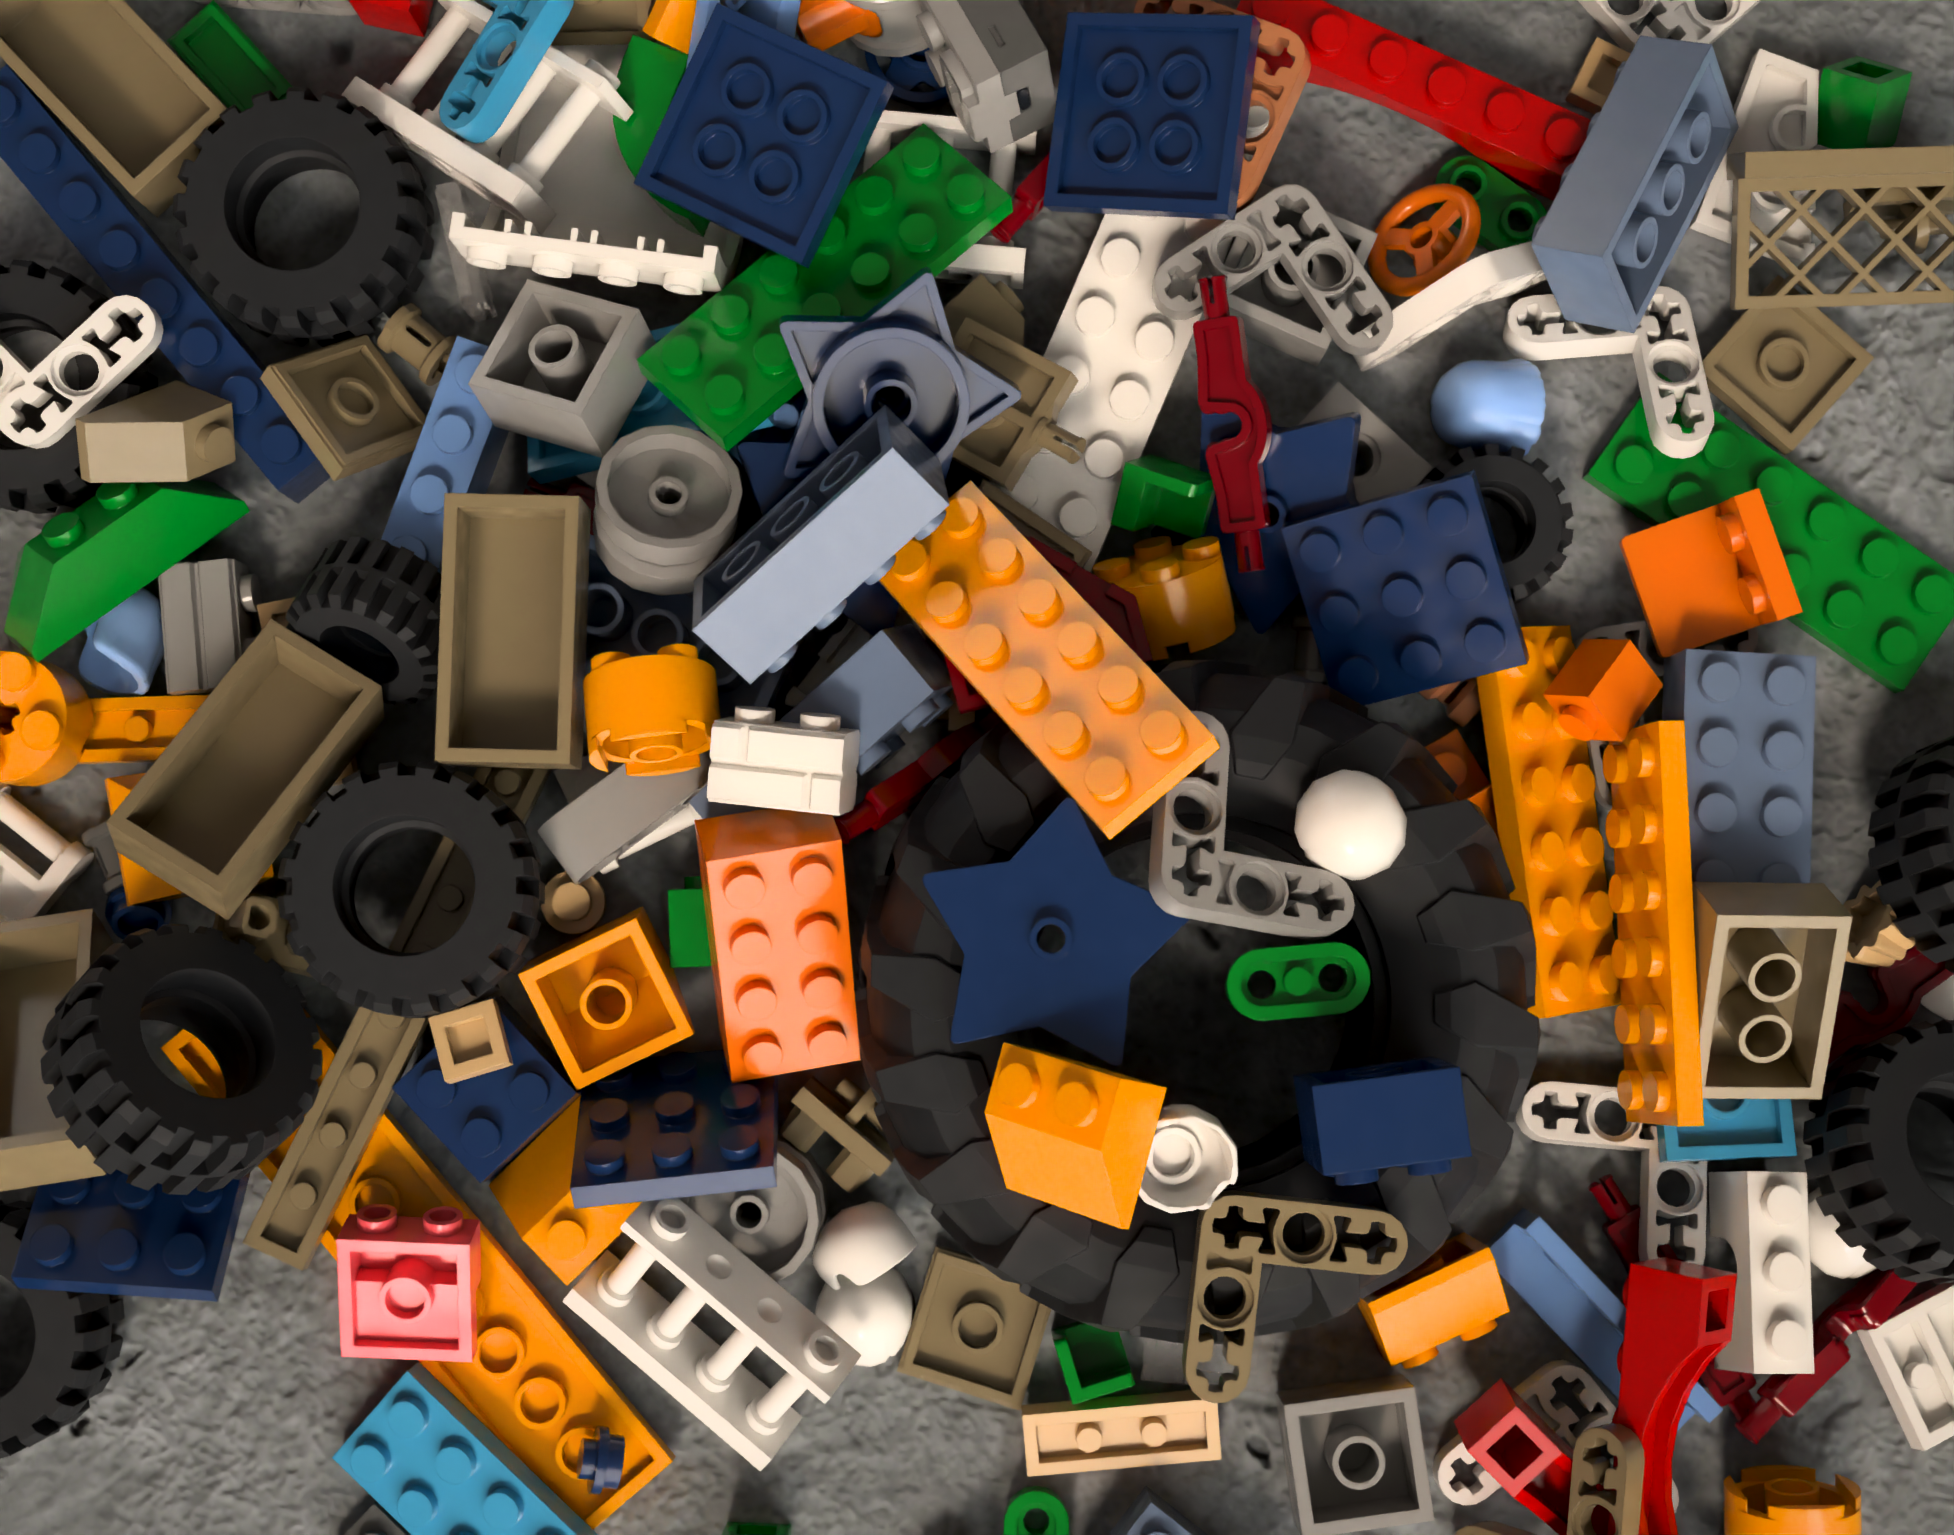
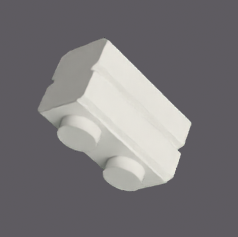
[707,706,860,816]

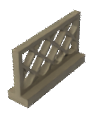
[1727,145,1954,310]

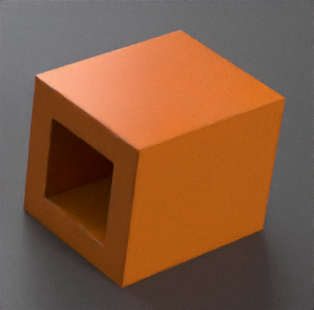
[1542,639,1663,742]

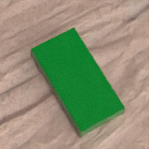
[167,0,293,112]

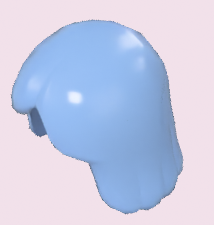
[1430,359,1546,456]
[78,588,164,697]

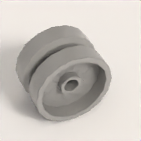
[593,425,743,596]
[679,1135,830,1282]

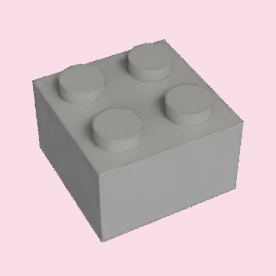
[1202,183,1378,367]
[468,279,656,458]
[1275,1374,1434,1535]

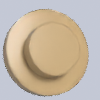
[541,871,606,934]

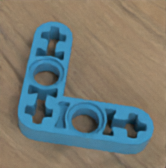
[439,0,574,144]

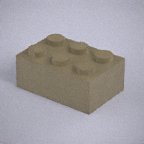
[1692,882,1853,1100]

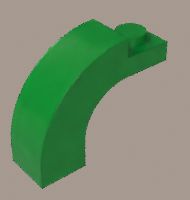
[613,35,731,237]

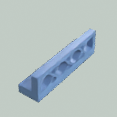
[1485,1208,1723,1431]

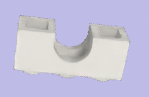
[1708,1171,1814,1374]

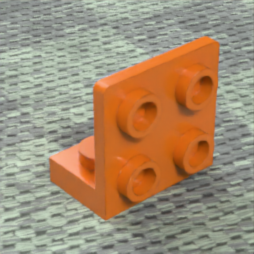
[1619,488,1803,658]

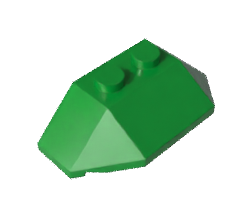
[4,479,250,662]

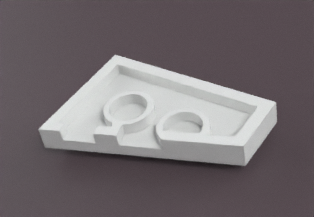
[1689,49,1819,267]

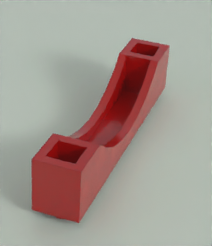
[1236,0,1591,201]
[1606,1257,1737,1535]
[1453,1378,1609,1535]

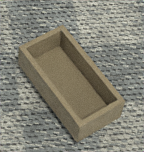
[0,0,227,218]
[434,493,591,770]
[106,619,384,920]
[0,908,114,1192]

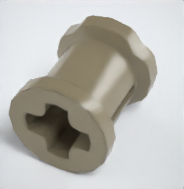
[377,302,456,386]

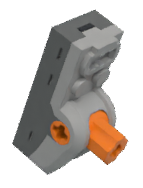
[796,0,1056,154]

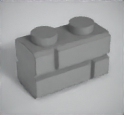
[158,558,262,696]

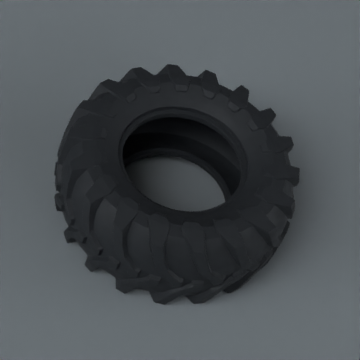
[856,660,1541,1344]

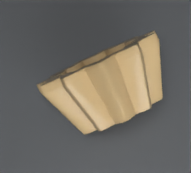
[1843,880,1915,968]

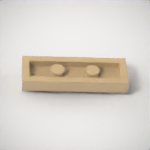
[1021,1390,1222,1477]

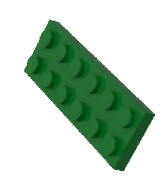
[636,123,1013,452]
[1582,372,1954,693]

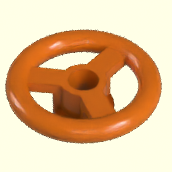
[1368,183,1481,297]

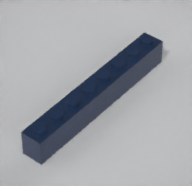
[0,64,330,504]

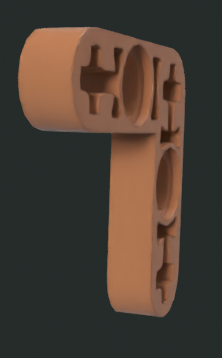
[1134,0,1312,213]

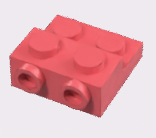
[336,1204,481,1362]

